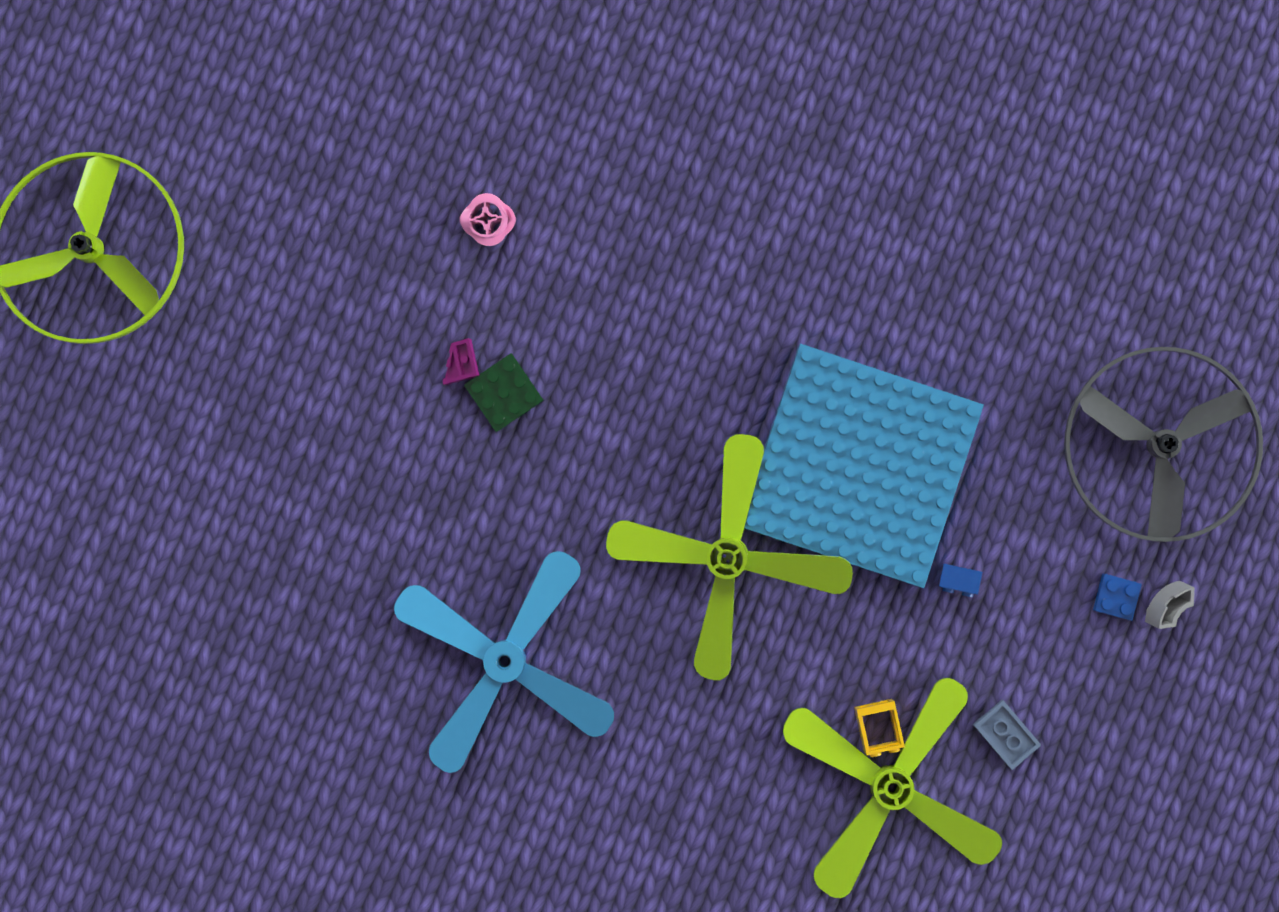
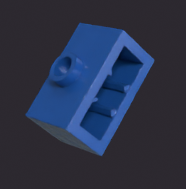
[939,564,983,597]

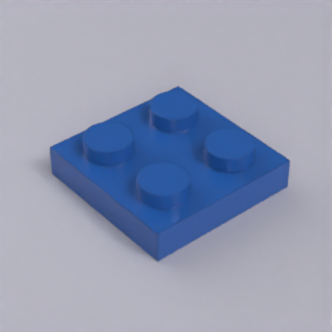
[1093,573,1142,621]

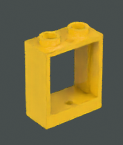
[854,699,905,757]

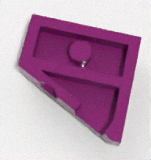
[443,338,479,385]

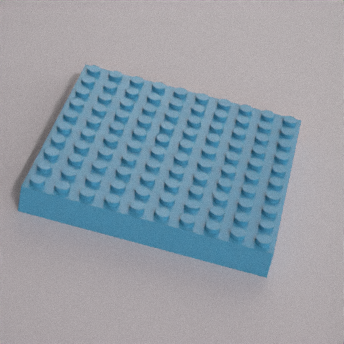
[744,344,984,588]

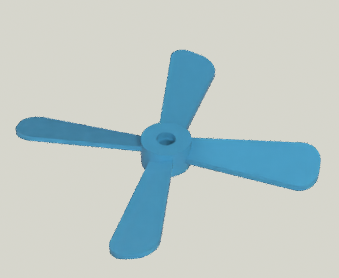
[394,551,614,773]

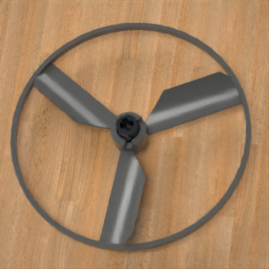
[1064,347,1263,542]

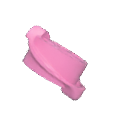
[460,193,516,246]

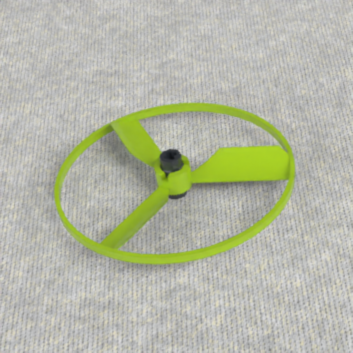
[0,152,184,344]

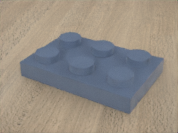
[973,700,1041,770]

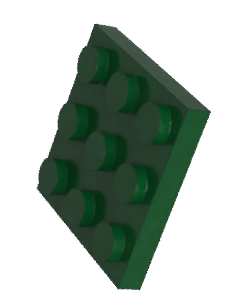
[464,353,544,433]

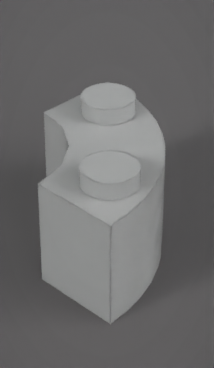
[1145,581,1195,629]

